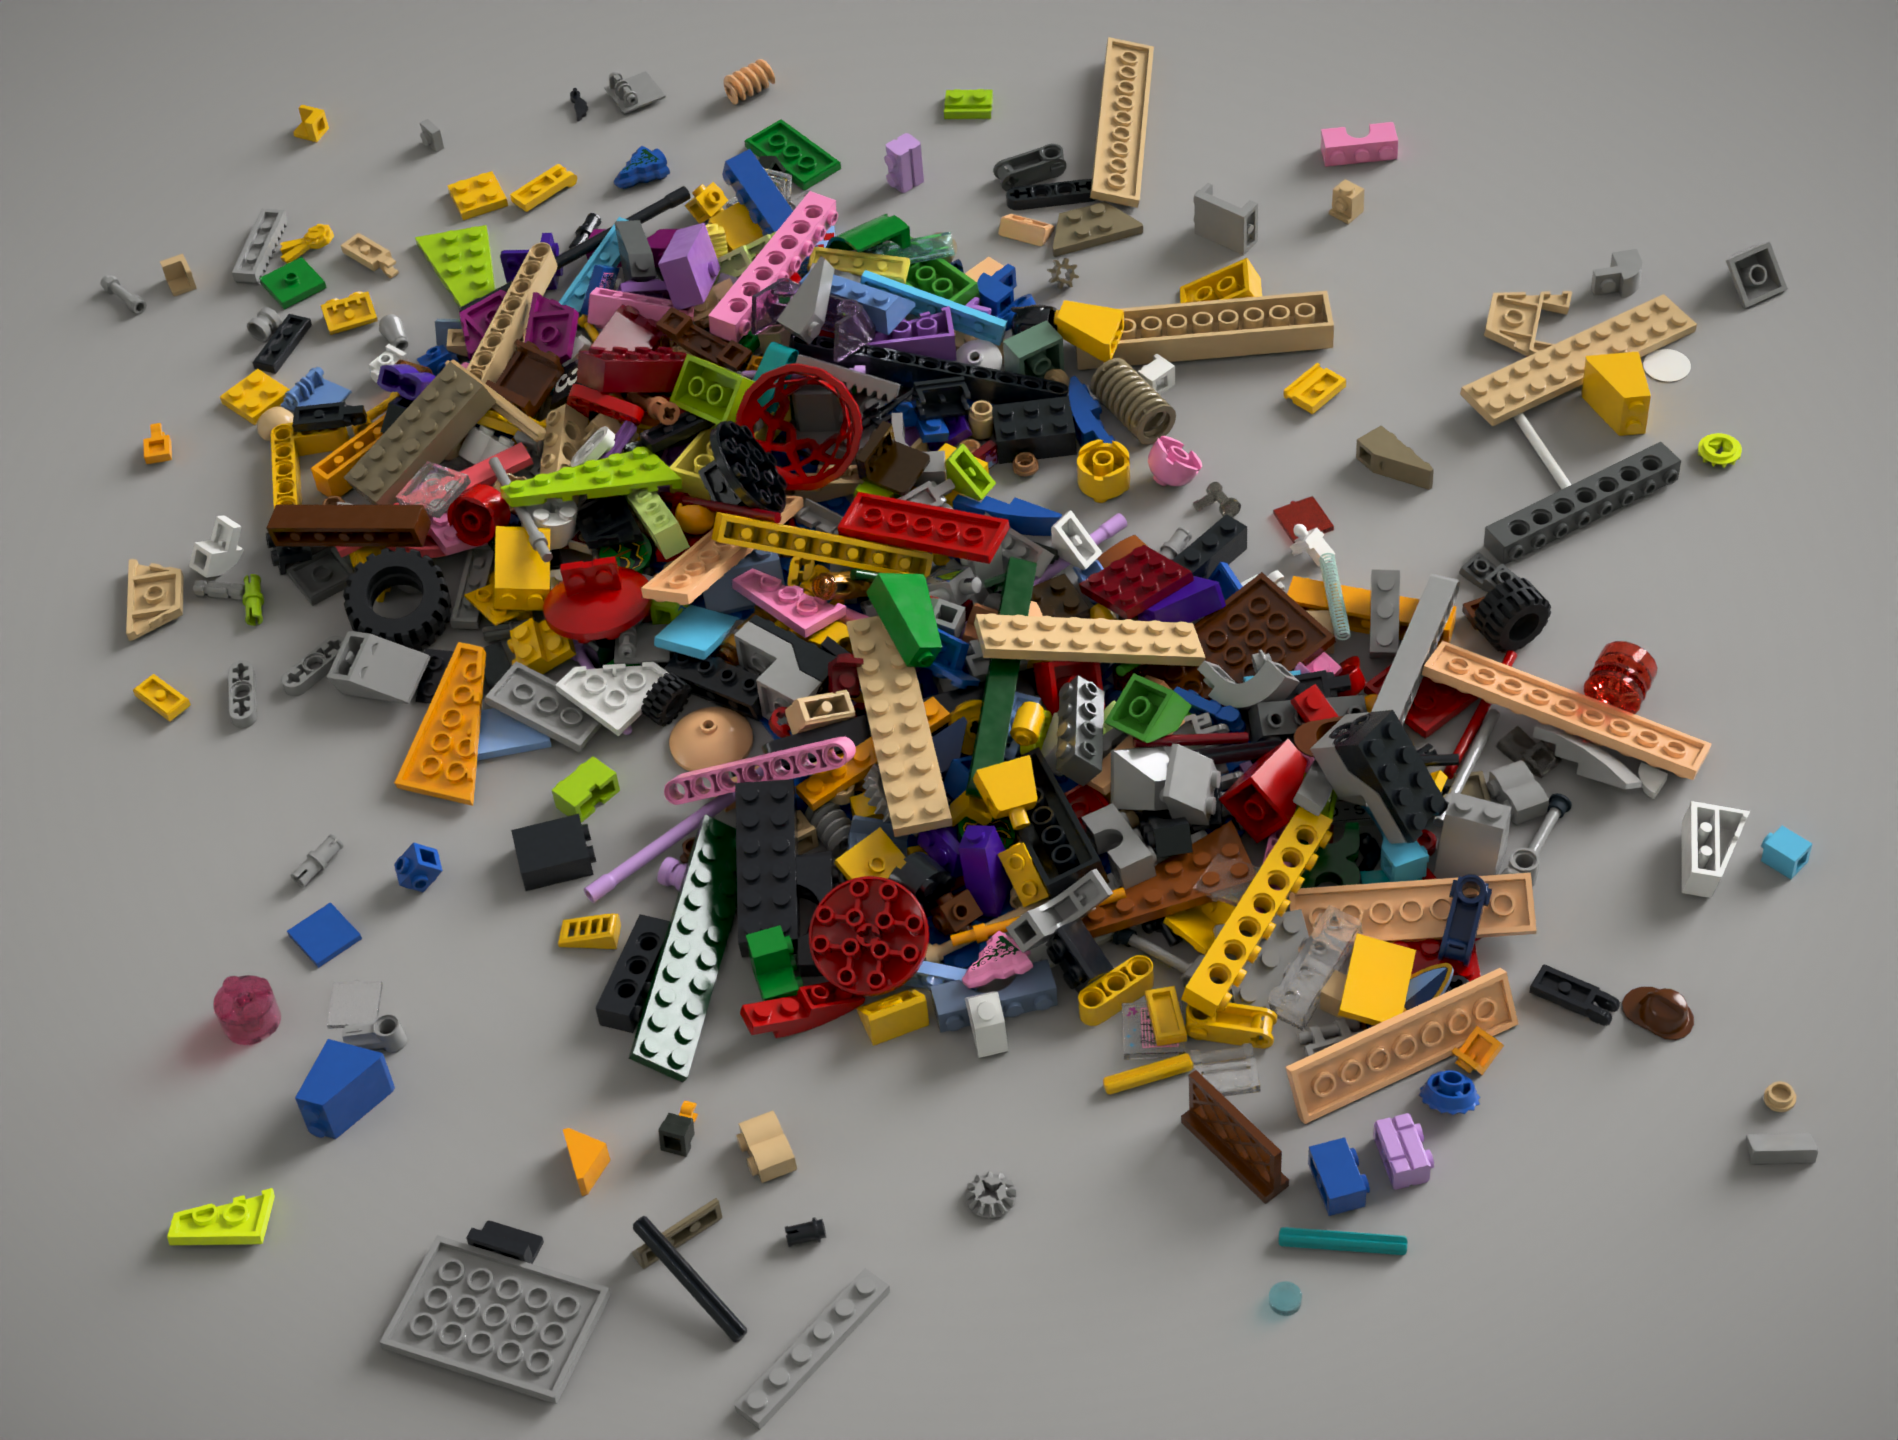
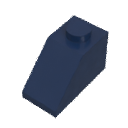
[932,716,967,778]

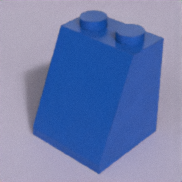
[295,1039,395,1139]

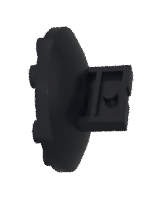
[698,421,788,514]

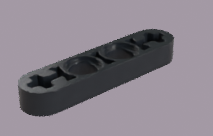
[1006,179,1097,210]

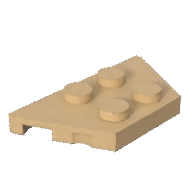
[126,559,184,641]

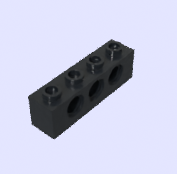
[595,914,670,1033]

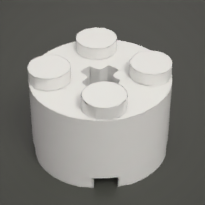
[521,498,577,550]

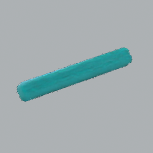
[1278,1227,1408,1255]

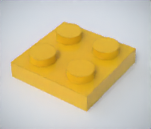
[447,171,508,220]
[220,369,290,425]

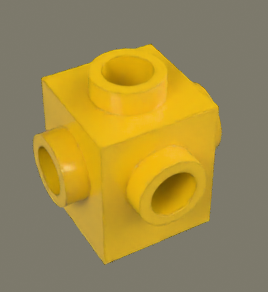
[684,182,729,224]

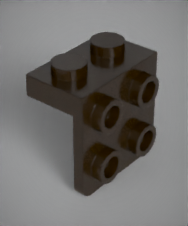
[855,421,930,496]

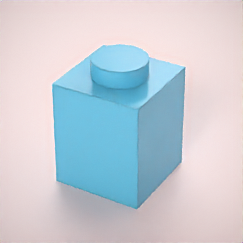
[1761,825,1812,879]

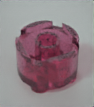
[213,975,281,1045]

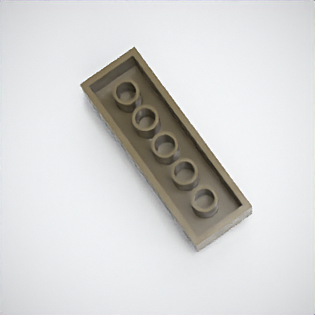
[344,362,496,505]

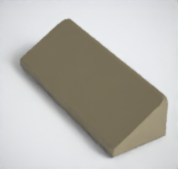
[632,1198,723,1269]

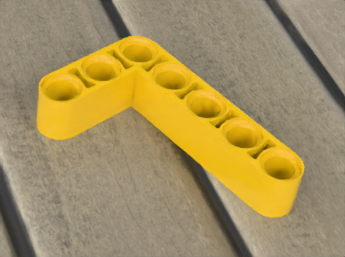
[271,422,350,509]

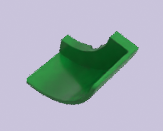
[826,214,911,255]

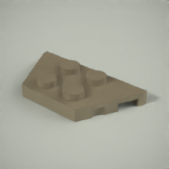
[1053,201,1143,257]

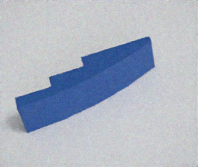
[953,494,1062,536]

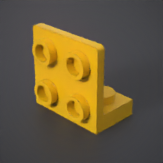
[1164,896,1239,955]

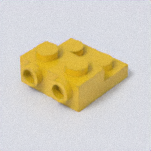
[507,618,576,674]

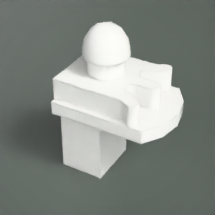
[1290,524,1335,567]

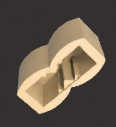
[736,1110,797,1183]

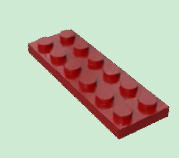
[837,492,1010,564]

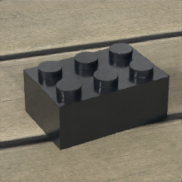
[992,396,1077,464]

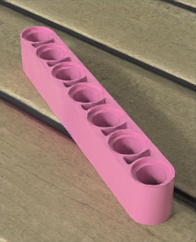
[664,737,856,805]

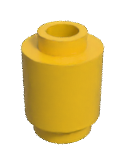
[1010,701,1045,746]

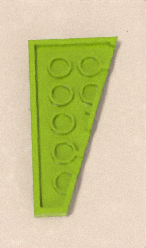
[415,225,496,307]

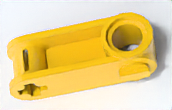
[1185,1003,1278,1049]

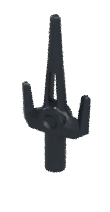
[862,389,913,431]

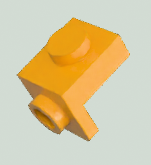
[1451,1026,1504,1075]

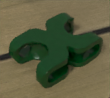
[1300,822,1360,888]

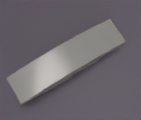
[1533,725,1642,789]

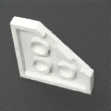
[556,662,669,736]

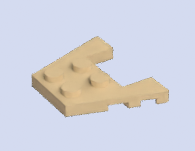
[1484,291,1572,357]

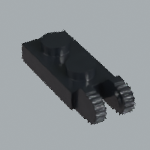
[1529,964,1621,1026]

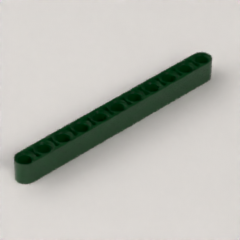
[965,556,1037,799]

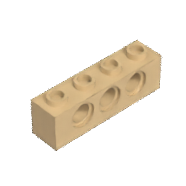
[540,404,589,505]

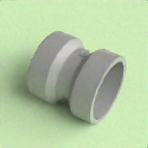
[246,307,282,341]

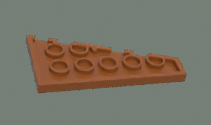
[1081,820,1256,938]

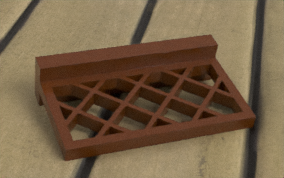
[1181,1070,1289,1204]

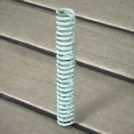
[1319,553,1351,640]

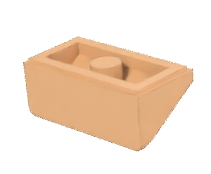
[998,214,1055,246]

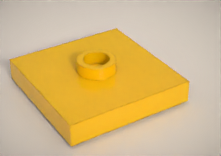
[834,827,907,880]

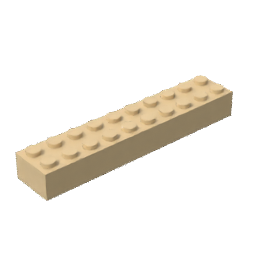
[1075,291,1334,370]

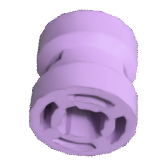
[657,857,687,891]

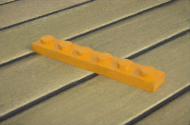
[795,697,951,811]

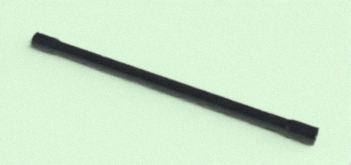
[459,186,691,312]

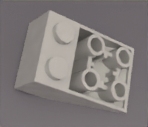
[326,631,430,704]

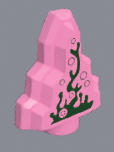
[962,931,1033,989]

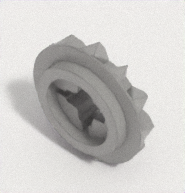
[965,1171,1016,1218]

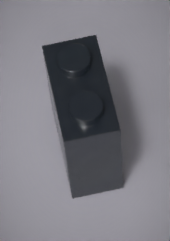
[511,814,597,891]

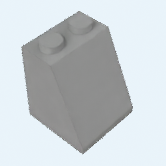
[1434,792,1512,879]

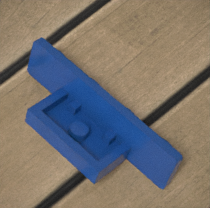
[920,628,980,689]

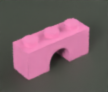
[1321,122,1398,167]

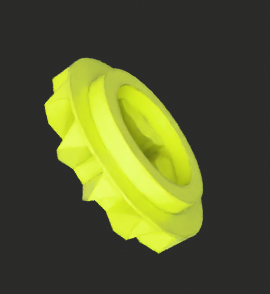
[1698,433,1742,468]

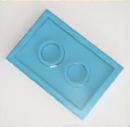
[654,605,740,660]

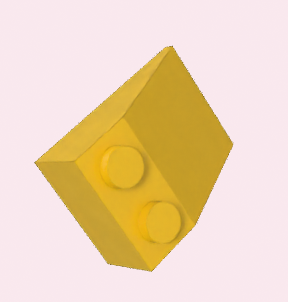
[1180,258,1262,303]

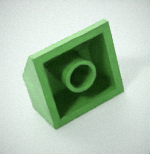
[1104,673,1192,743]

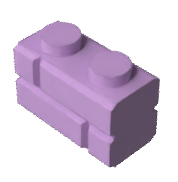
[884,133,924,193]
[1373,1113,1434,1190]

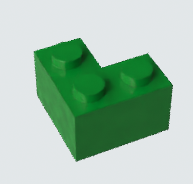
[746,925,804,1001]

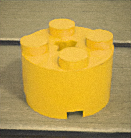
[1077,440,1130,503]

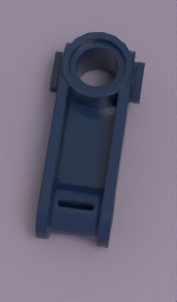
[1438,874,1492,967]

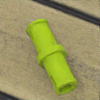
[242,574,264,626]

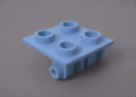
[281,367,352,412]

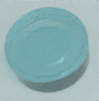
[1269,1281,1302,1316]

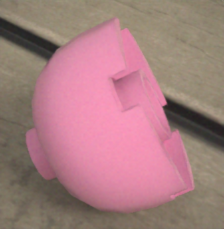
[1148,436,1202,487]

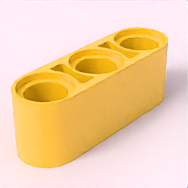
[1078,955,1154,1026]

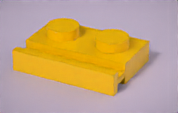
[1284,363,1346,415]

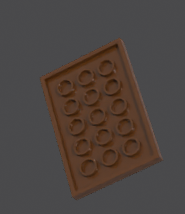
[1134,572,1336,729]

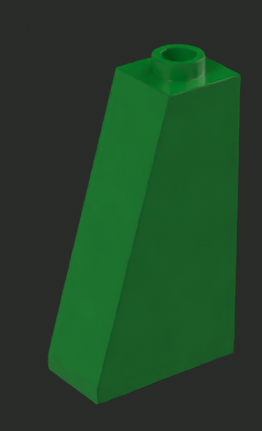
[866,573,942,667]

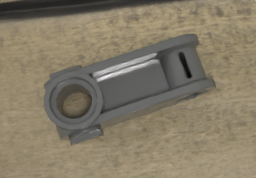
[993,144,1067,191]

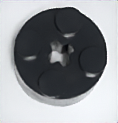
[888,851,956,918]

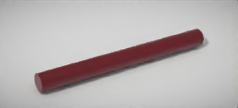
[1133,732,1249,748]

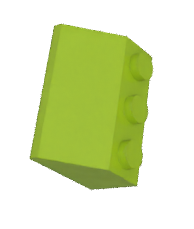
[669,354,755,425]

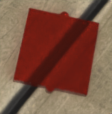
[1273,496,1334,543]

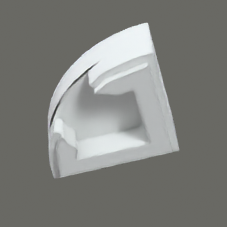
[1637,762,1668,799]

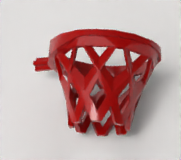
[736,363,863,491]

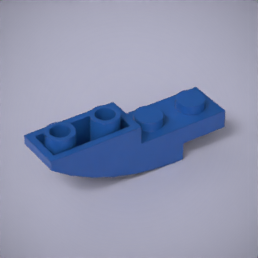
[1069,376,1115,448]

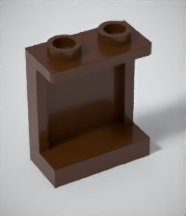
[485,339,565,418]

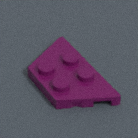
[459,290,527,360]
[524,292,579,364]

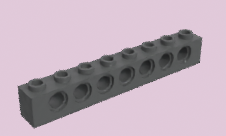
[1483,442,1681,565]

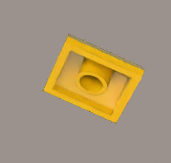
[856,988,929,1046]

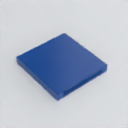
[287,902,362,968]

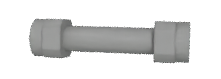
[100,275,146,314]

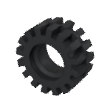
[641,672,691,727]

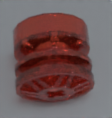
[1583,641,1658,714]

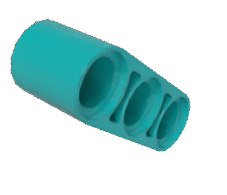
[753,341,799,416]

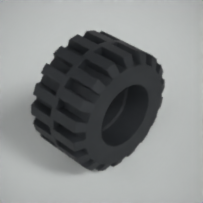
[1473,577,1551,653]

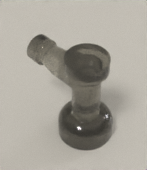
[1193,482,1241,517]

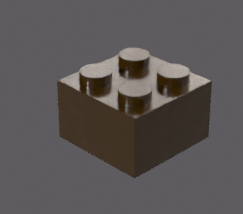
[1031,573,1091,619]

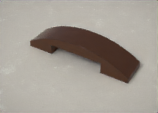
[656,307,753,372]

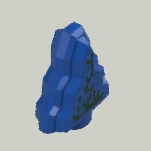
[614,146,670,189]

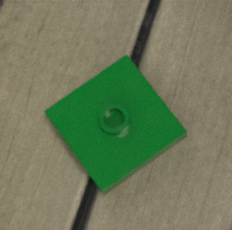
[259,257,327,309]

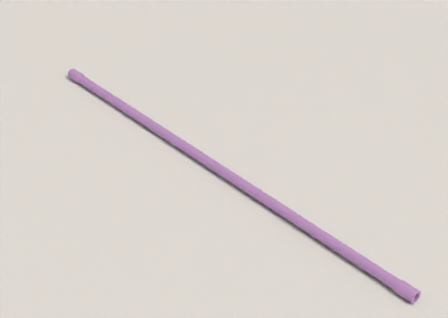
[584,513,1127,903]

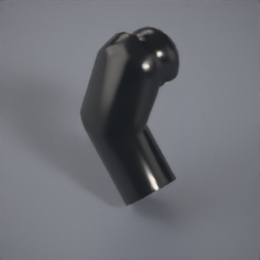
[1358,832,1381,871]
[1141,916,1183,947]

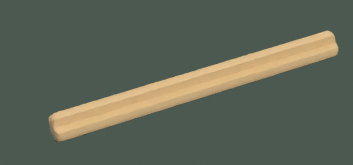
[445,360,546,442]

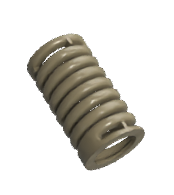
[1090,358,1176,445]

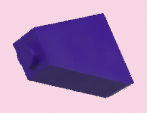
[1138,576,1226,623]
[958,825,1012,918]

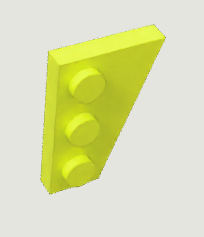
[167,1188,275,1245]

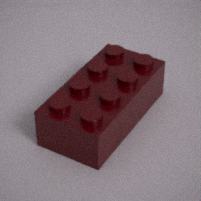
[577,347,687,393]

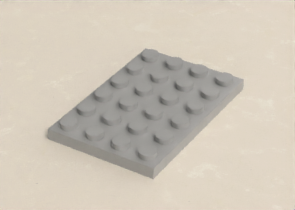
[379,1235,611,1404]

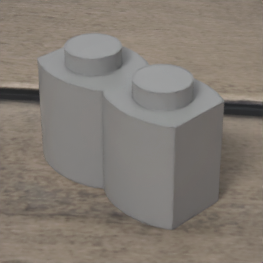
[1487,760,1549,825]

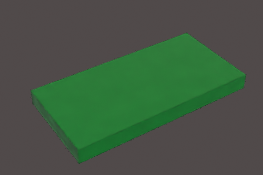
[744,119,841,191]

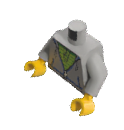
[900,553,982,605]

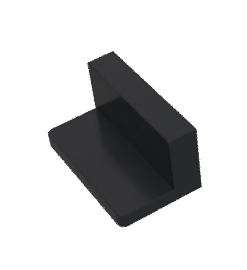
[466,1220,544,1264]

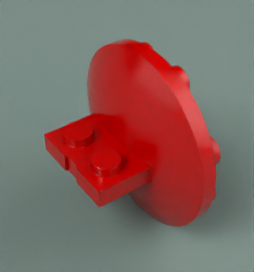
[543,556,653,644]
[809,876,929,996]

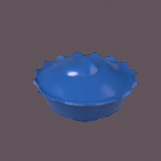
[1419,1070,1481,1115]

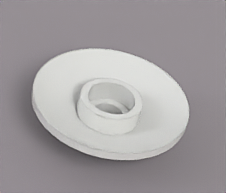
[955,339,1002,370]

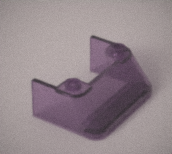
[751,278,876,363]

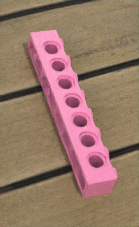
[709,191,838,343]

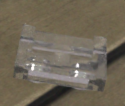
[1190,1043,1261,1097]

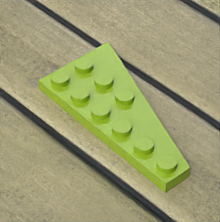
[500,447,682,507]

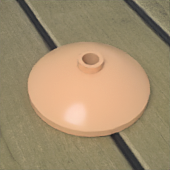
[669,707,753,772]

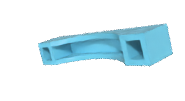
[1314,758,1429,882]

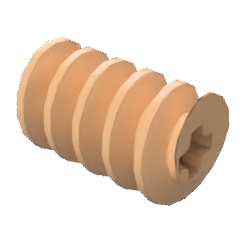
[723,59,775,105]

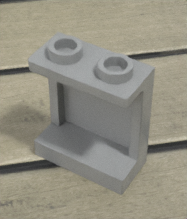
[1193,183,1258,255]

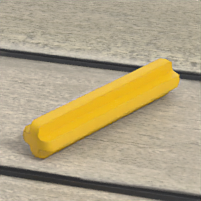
[1103,1053,1192,1095]

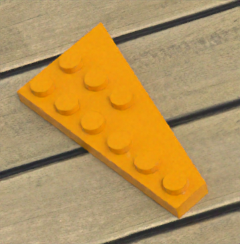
[394,642,486,806]

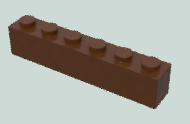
[266,504,432,547]

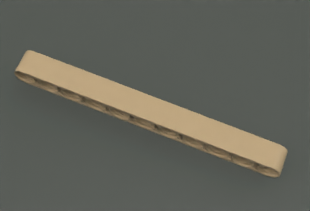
[444,242,558,460]

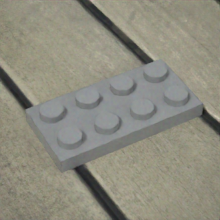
[485,661,602,753]

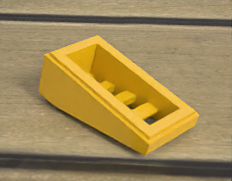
[558,913,621,949]

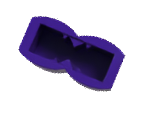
[377,364,436,400]

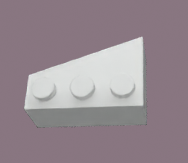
[1681,801,1750,898]

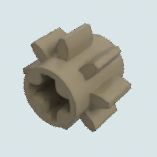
[1047,258,1079,289]

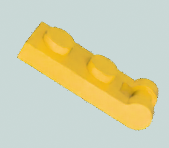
[510,164,577,212]

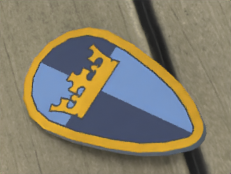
[1361,963,1454,1031]

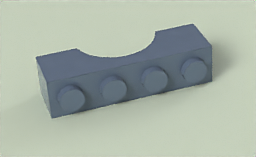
[930,959,1058,1033]

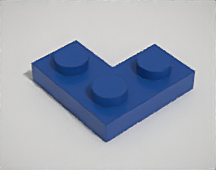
[885,402,949,443]

